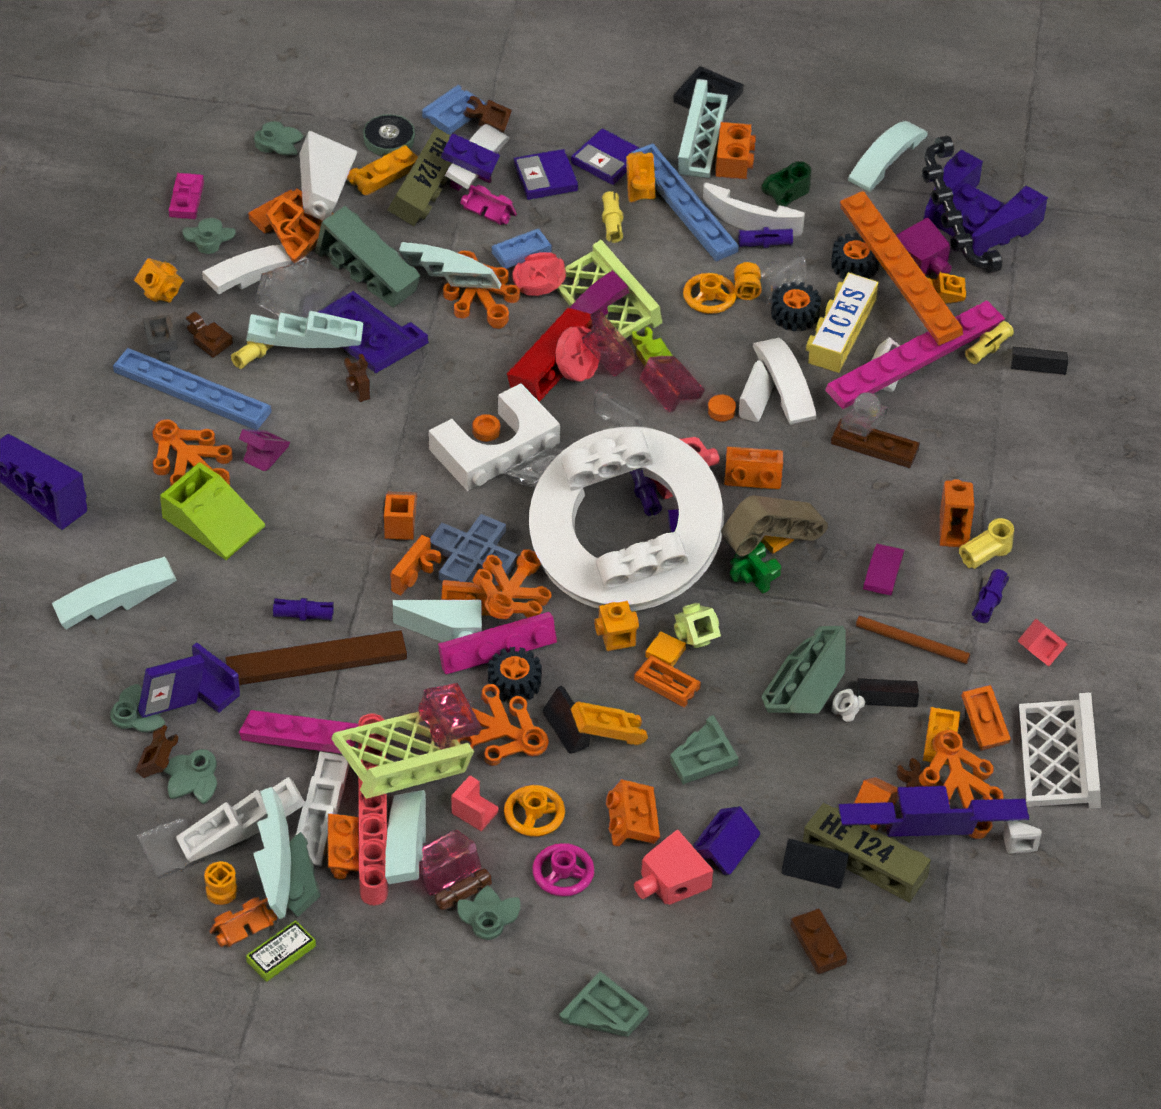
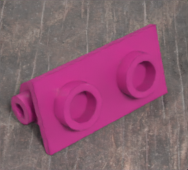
[460,185,517,225]

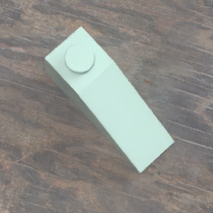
[393,600,481,642]

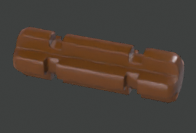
[434,868,492,910]

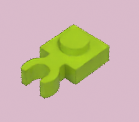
[632,326,673,371]

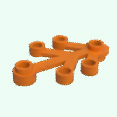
[443,250,520,329]
[152,420,233,486]
[473,549,552,619]
[439,684,549,766]
[919,730,1004,839]

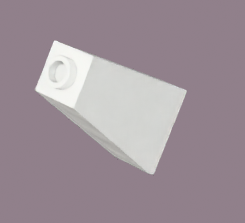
[300,130,358,221]

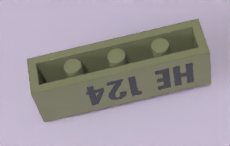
[387,127,452,226]
[803,803,931,903]

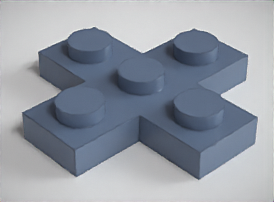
[430,514,518,582]

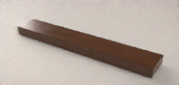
[226,630,407,685]

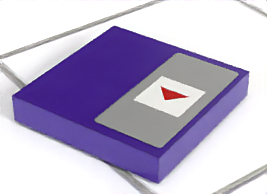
[571,128,640,185]
[514,149,578,200]
[138,655,205,718]

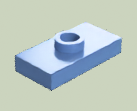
[492,228,552,269]

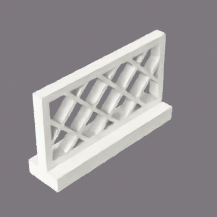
[1019,693,1101,809]

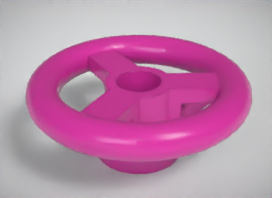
[532,843,595,896]

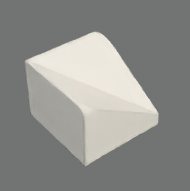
[1003,821,1041,854]

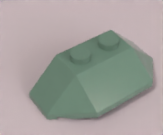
[761,626,846,714]

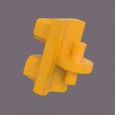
[626,152,656,202]

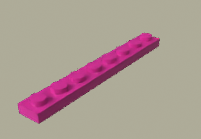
[825,300,1005,410]

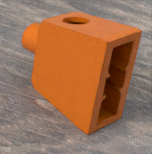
[940,479,974,547]

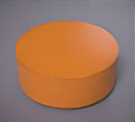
[708,394,736,422]
[472,414,500,442]

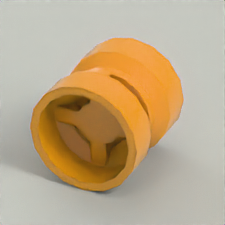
[734,262,761,300]
[204,861,238,905]

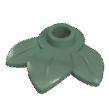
[254,121,303,155]
[182,218,236,254]
[110,684,165,732]
[164,749,217,804]
[457,886,520,940]

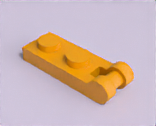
[347,145,418,196]

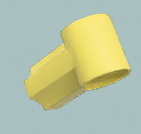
[959,518,1014,569]

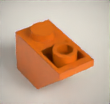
[384,491,417,540]

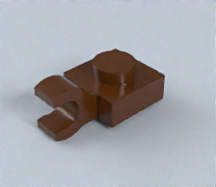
[186,312,233,358]
[344,354,370,402]
[135,725,178,778]

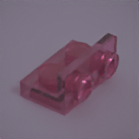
[582,309,636,376]
[640,356,705,412]
[418,683,481,750]
[419,829,481,896]

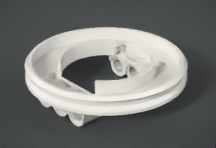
[529,427,724,611]

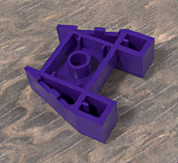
[924,149,1048,257]

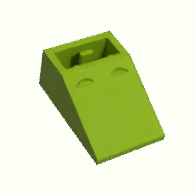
[160,462,265,560]

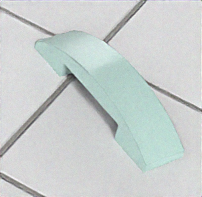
[848,121,928,192]

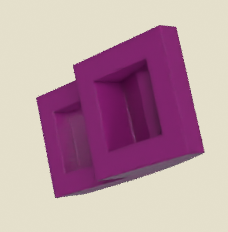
[570,270,629,321]
[863,543,904,596]

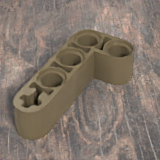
[721,495,828,556]

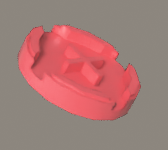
[512,252,567,296]
[556,326,600,382]

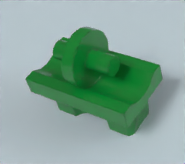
[729,541,781,594]

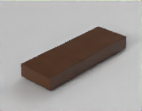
[831,418,920,469]

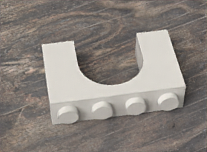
[429,383,560,491]

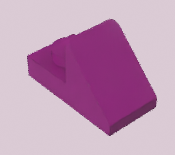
[239,429,290,471]

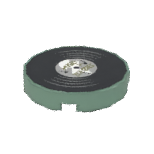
[363,114,415,156]

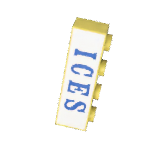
[806,272,879,373]

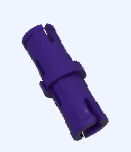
[738,227,793,248]
[630,468,662,516]
[972,569,1009,623]
[273,598,334,621]

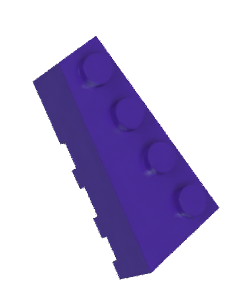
[0,434,88,530]

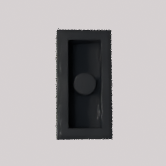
[1011,346,1068,375]
[857,678,919,707]
[543,685,590,754]
[781,838,849,889]

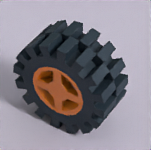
[831,233,879,279]
[771,281,821,332]
[488,647,542,702]

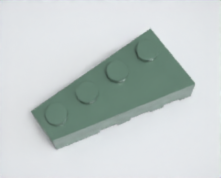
[315,206,420,308]

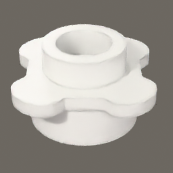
[832,689,865,722]

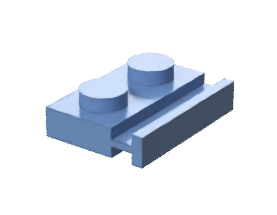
[422,85,485,135]

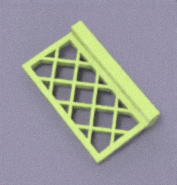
[556,240,662,349]
[331,708,474,799]

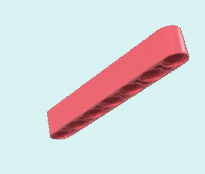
[358,713,388,905]

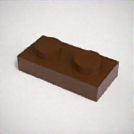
[790,908,847,974]

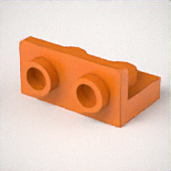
[724,447,783,489]
[606,779,660,846]

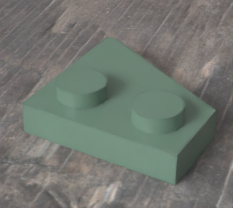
[670,715,739,784]
[256,832,321,917]
[559,971,649,1037]

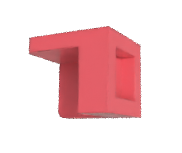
[1018,619,1067,667]
[451,776,498,831]

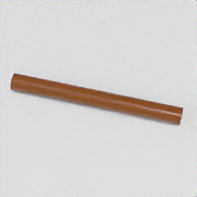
[856,615,971,664]

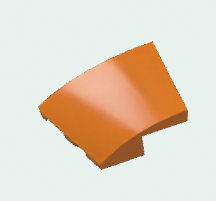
[266,188,334,263]

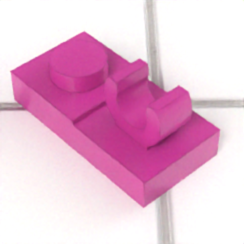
[169,173,204,219]

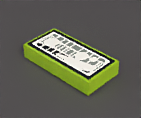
[246,920,316,982]

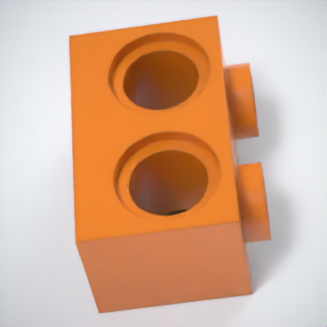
[715,122,756,179]

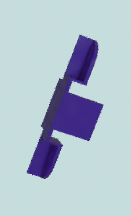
[838,786,1029,837]

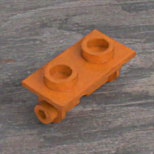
[328,813,359,879]
[209,897,278,947]

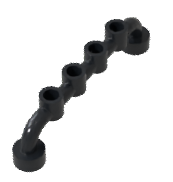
[922,136,1002,273]

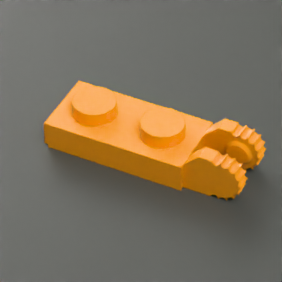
[571,701,648,745]

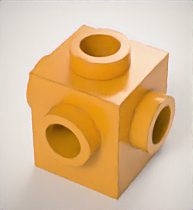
[134,258,184,303]
[594,601,639,651]

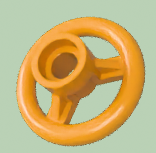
[683,273,737,314]
[504,785,565,837]

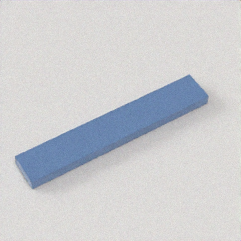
[631,143,739,261]
[113,348,271,430]

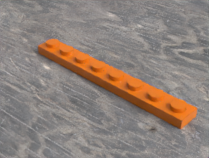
[840,190,963,346]

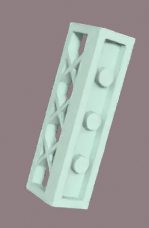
[678,79,728,178]

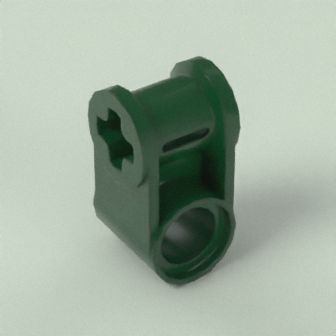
[761,161,811,207]

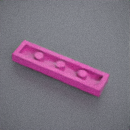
[438,612,557,674]
[239,710,359,754]

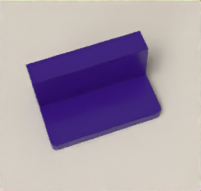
[192,642,240,713]
[693,806,760,875]

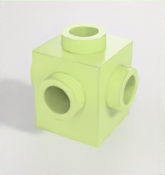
[674,603,721,648]

